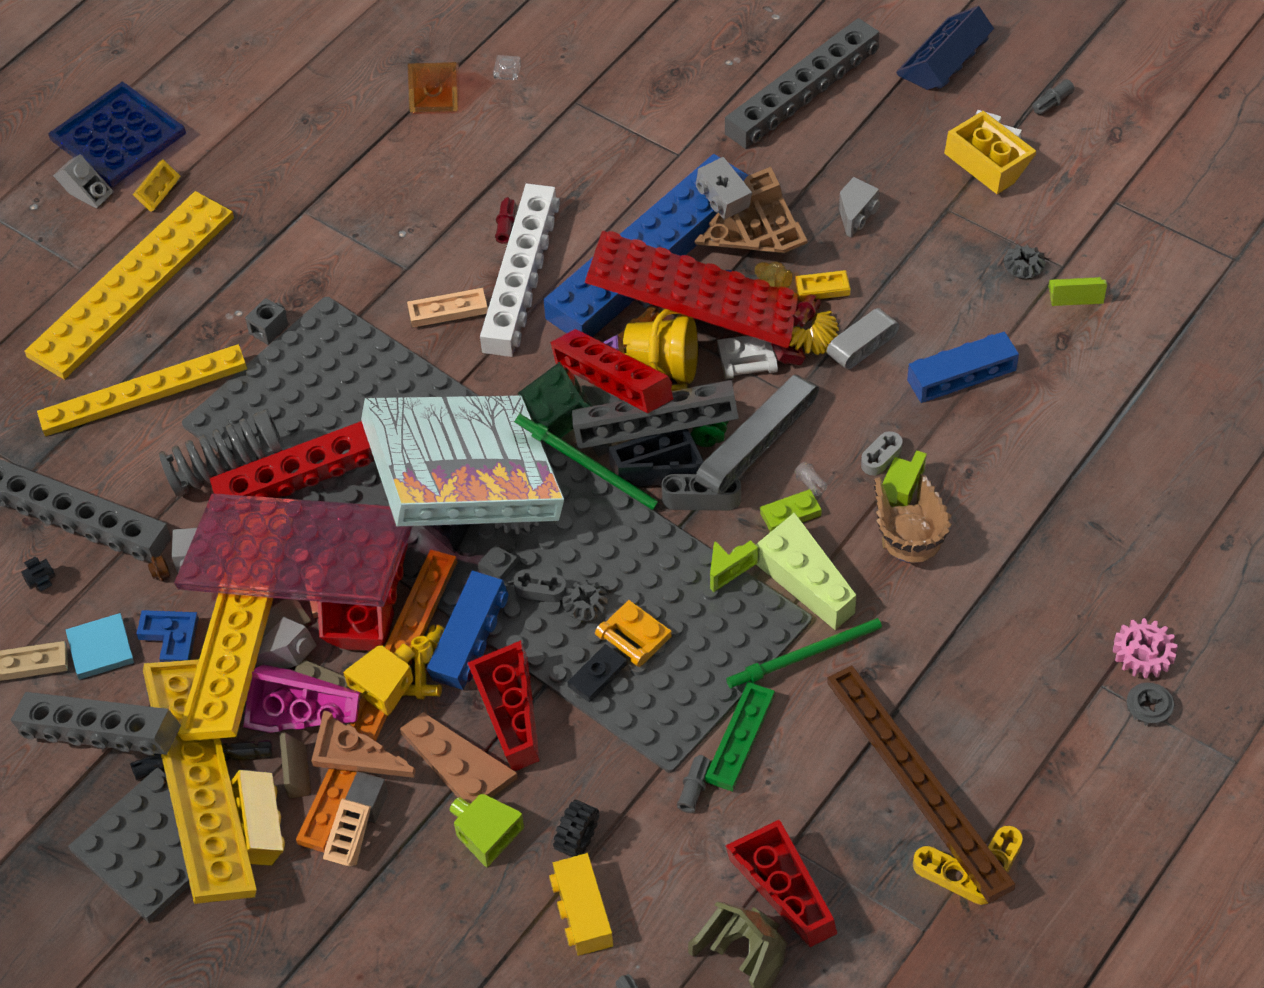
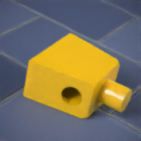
[343,644,415,716]

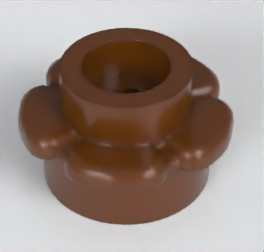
[147,555,171,582]

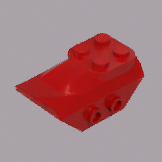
[316,541,408,651]

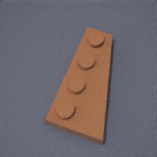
[400,712,518,804]

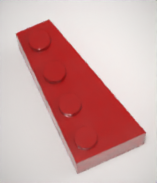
[468,640,540,771]

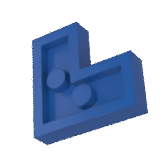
[137,610,199,662]

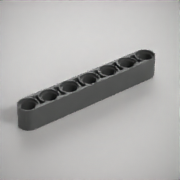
[695,374,819,495]

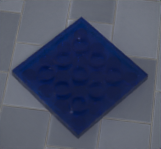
[48,81,186,187]

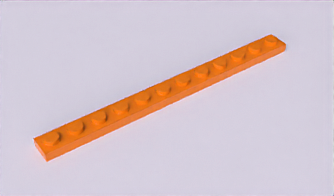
[296,549,457,853]

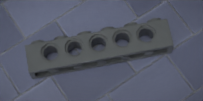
[572,380,739,449]
[10,692,181,755]

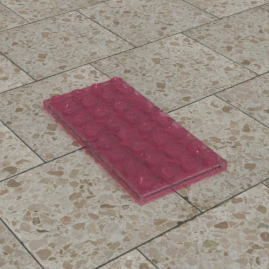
[174,494,413,607]

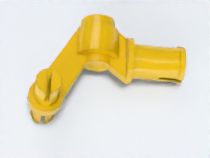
[403,625,445,699]

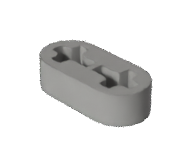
[861,431,903,476]

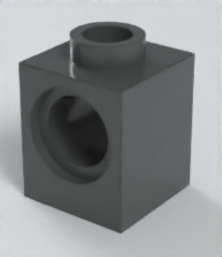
[245,298,289,345]

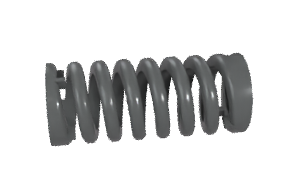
[159,409,285,497]

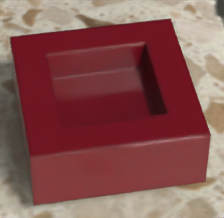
[771,339,806,365]

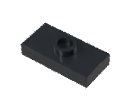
[567,644,627,703]

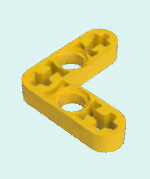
[913,826,1023,905]

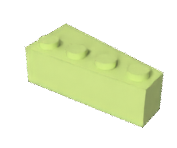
[756,513,856,630]

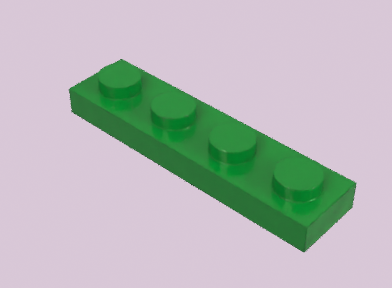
[705,682,775,792]

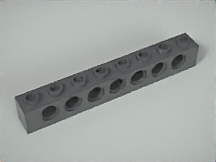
[725,18,879,149]
[0,459,171,562]

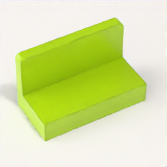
[1048,277,1107,306]
[883,450,927,506]

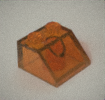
[408,62,459,112]

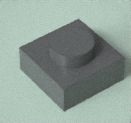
[478,545,518,580]

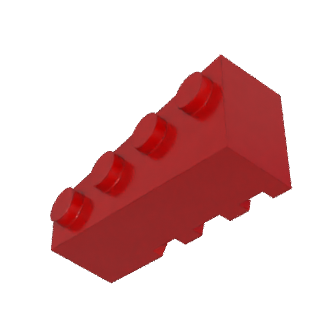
[725,819,837,947]

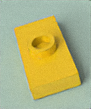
[133,159,181,212]
[795,270,851,301]

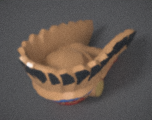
[874,474,952,563]

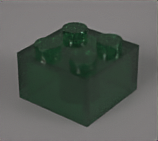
[518,362,592,438]

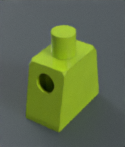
[449,794,524,868]

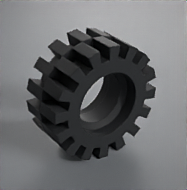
[553,799,599,857]

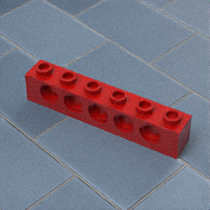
[550,329,673,414]
[210,421,375,517]

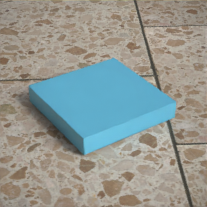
[66,613,134,680]

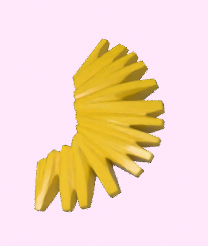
[789,311,839,355]

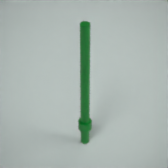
[514,413,658,510]
[726,618,882,688]

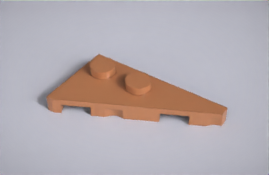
[311,711,416,778]

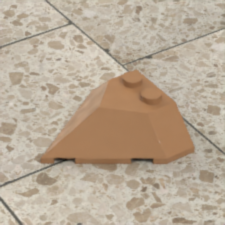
[695,167,808,253]

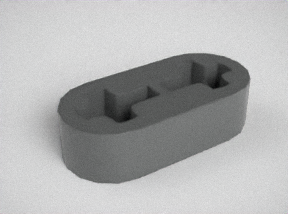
[513,569,566,602]

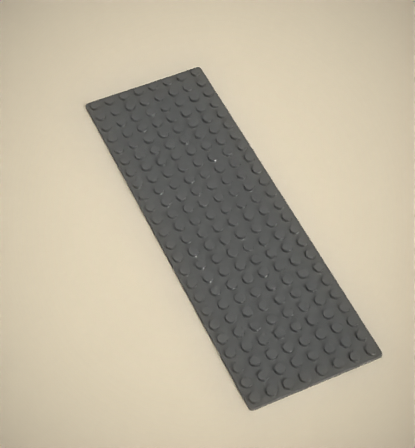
[182,297,812,773]

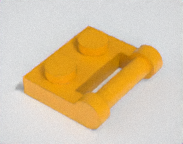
[595,600,672,667]

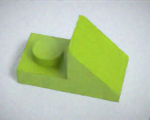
[710,540,758,592]

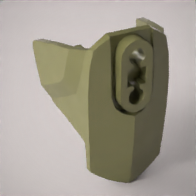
[688,902,788,988]

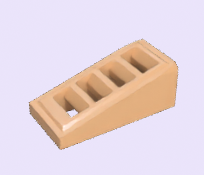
[323,799,371,866]

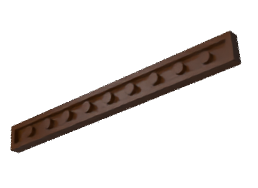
[827,665,1015,903]

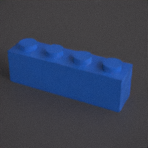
[907,331,1019,403]
[426,571,509,690]

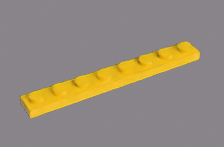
[37,344,247,437]

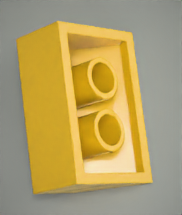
[944,111,1036,194]

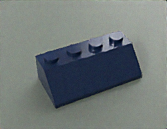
[896,6,994,90]

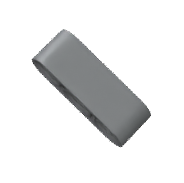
[827,308,899,370]

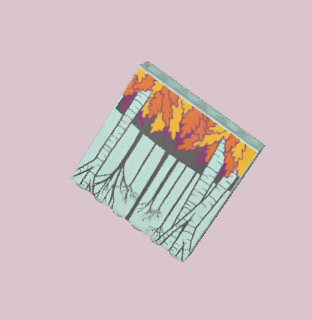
[361,396,564,526]

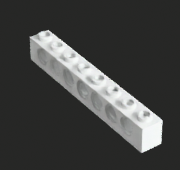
[480,183,560,357]

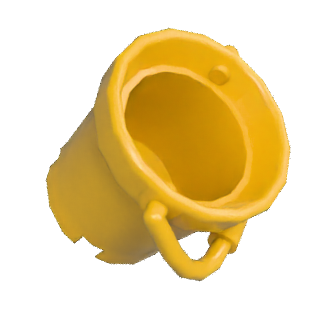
[623,309,698,391]

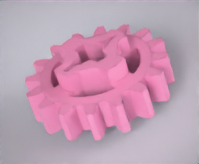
[1113,618,1178,679]

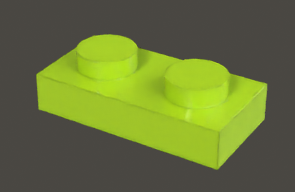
[760,489,822,532]

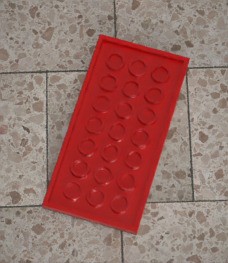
[585,231,798,348]

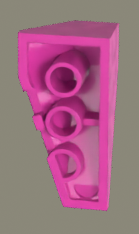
[243,664,361,733]

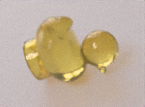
[755,262,792,288]

